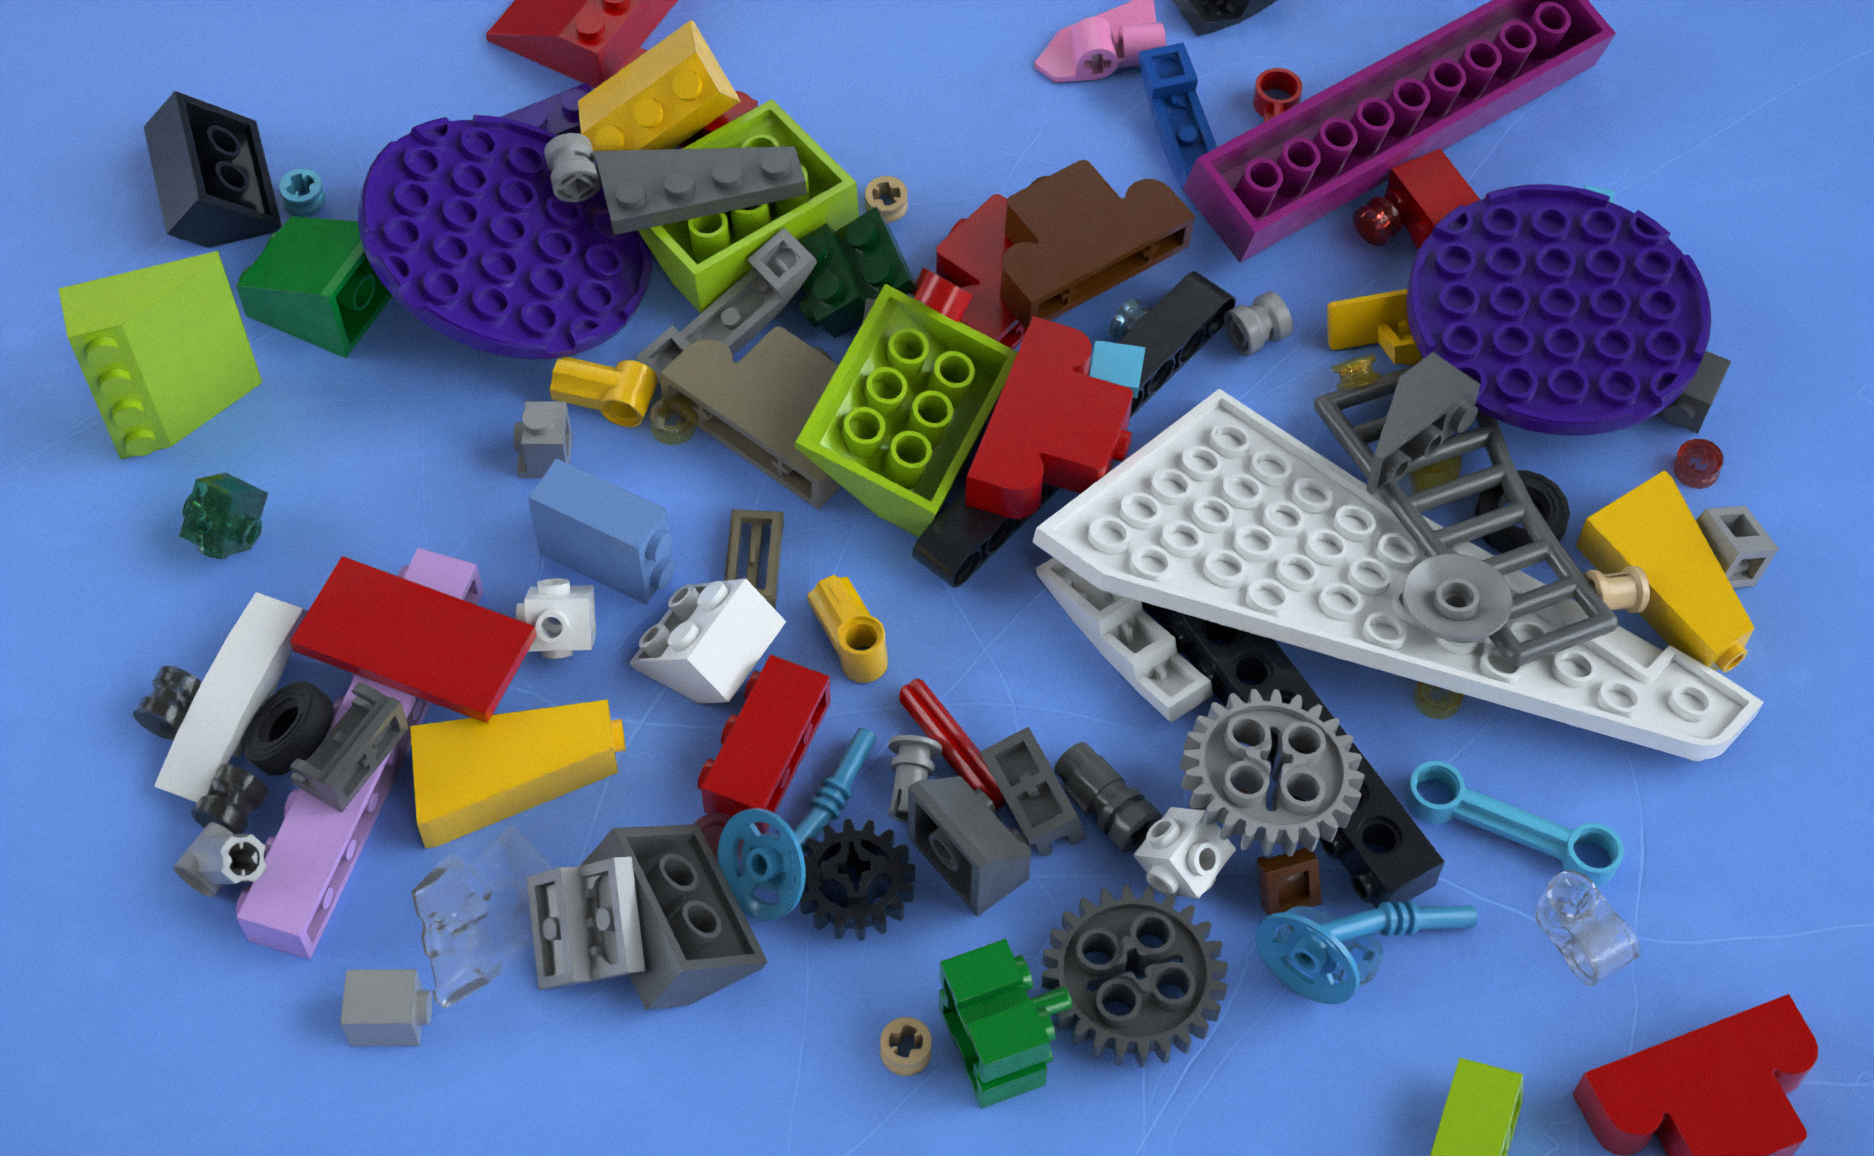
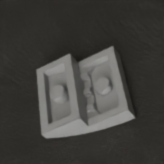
[526,857,645,990]

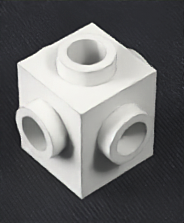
[516,578,596,659]
[1133,807,1236,898]

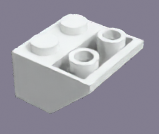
[629,578,786,704]

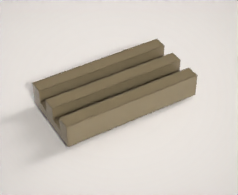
[724,509,784,609]

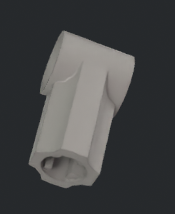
[173,822,267,897]

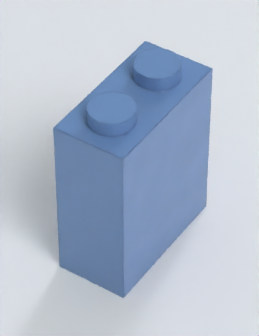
[528,458,675,605]

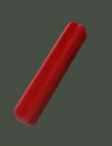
[899,679,1007,810]

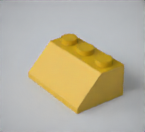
[578,20,741,157]

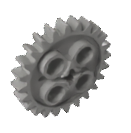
[1180,689,1364,857]

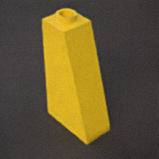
[1576,470,1755,673]
[410,699,626,848]

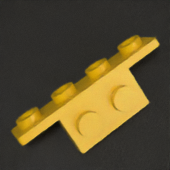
[1327,289,1423,365]

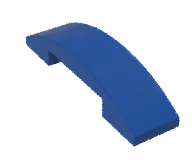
[1138,42,1217,211]

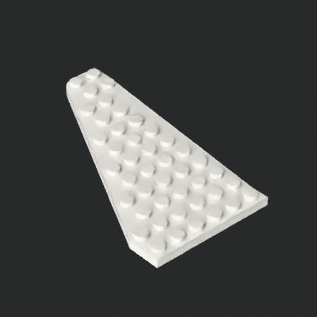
[1033,389,1764,761]

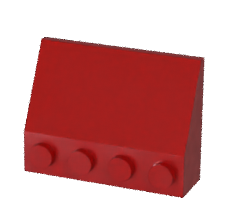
[486,0,678,88]

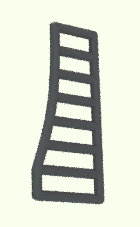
[1314,365,1618,667]

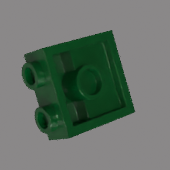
[798,206,917,339]

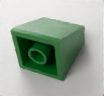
[236,216,392,358]

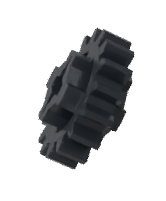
[794,819,915,940]

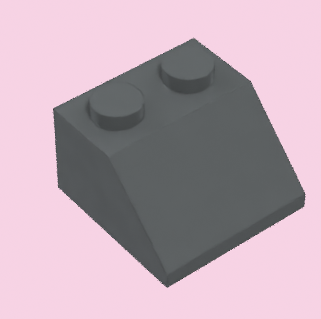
[908,776,1031,917]

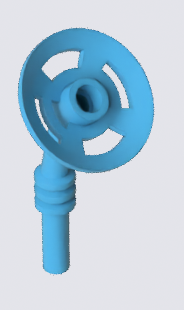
[718,728,877,920]
[1255,901,1477,1004]

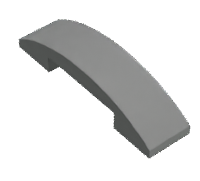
[635,228,817,386]

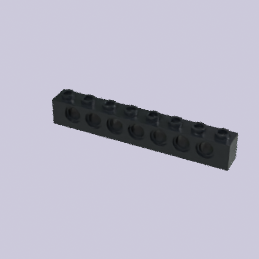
[1141,601,1445,909]

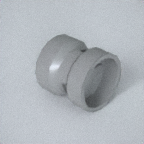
[544,133,601,202]
[1224,291,1293,356]

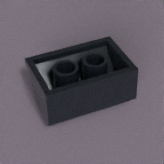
[144,91,282,248]

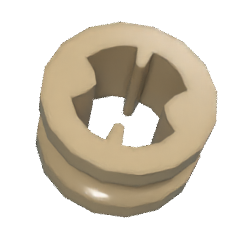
[865,176,908,222]
[880,1017,932,1076]

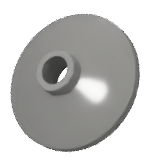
[1403,554,1513,641]

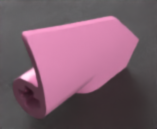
[1034,0,1166,83]

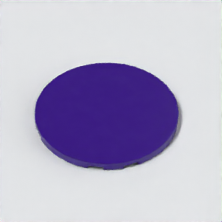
[358,115,652,359]
[1406,184,1711,436]

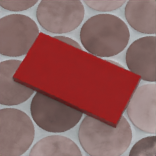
[290,556,537,724]

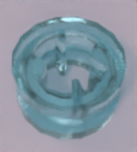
[1109,297,1152,338]

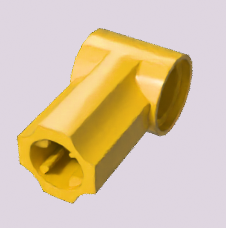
[549,356,658,428]
[807,574,888,683]

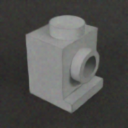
[514,401,573,478]
[1696,506,1779,588]

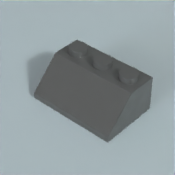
[581,824,768,1010]

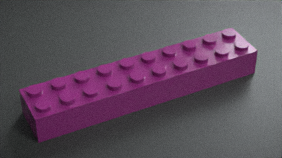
[1183,0,1616,263]

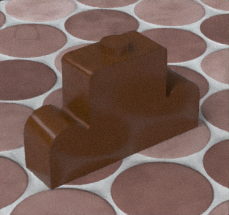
[1000,160,1195,330]

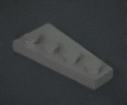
[594,146,807,235]

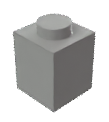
[340,969,432,1046]

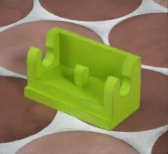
[1430,1057,1524,1156]

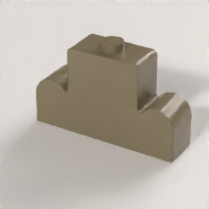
[660,327,841,510]

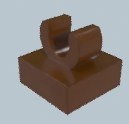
[1257,848,1322,916]

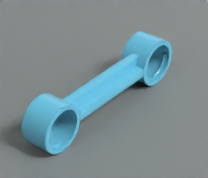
[1405,761,1624,888]

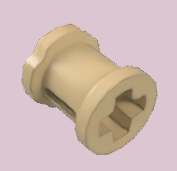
[1582,566,1650,616]

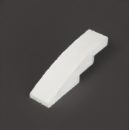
[1036,557,1213,723]
[154,592,307,807]

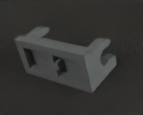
[289,683,409,812]
[980,726,1086,856]

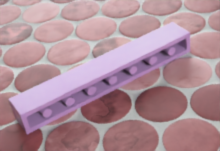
[236,548,484,960]

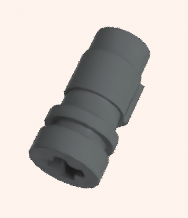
[1055,742,1162,853]

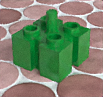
[939,938,1072,1109]

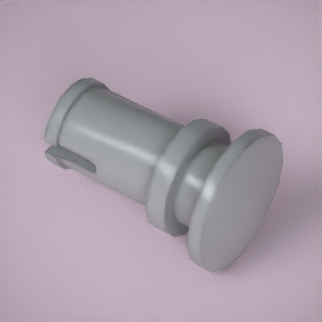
[888,735,942,823]

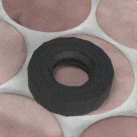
[1474,470,1570,554]
[243,681,334,775]

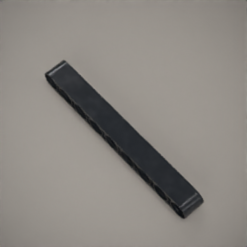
[912,271,1236,588]

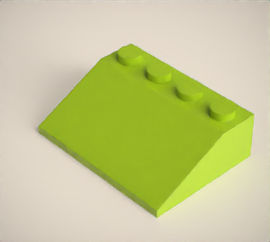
[638,99,859,314]
[58,251,262,459]
[794,284,1018,537]

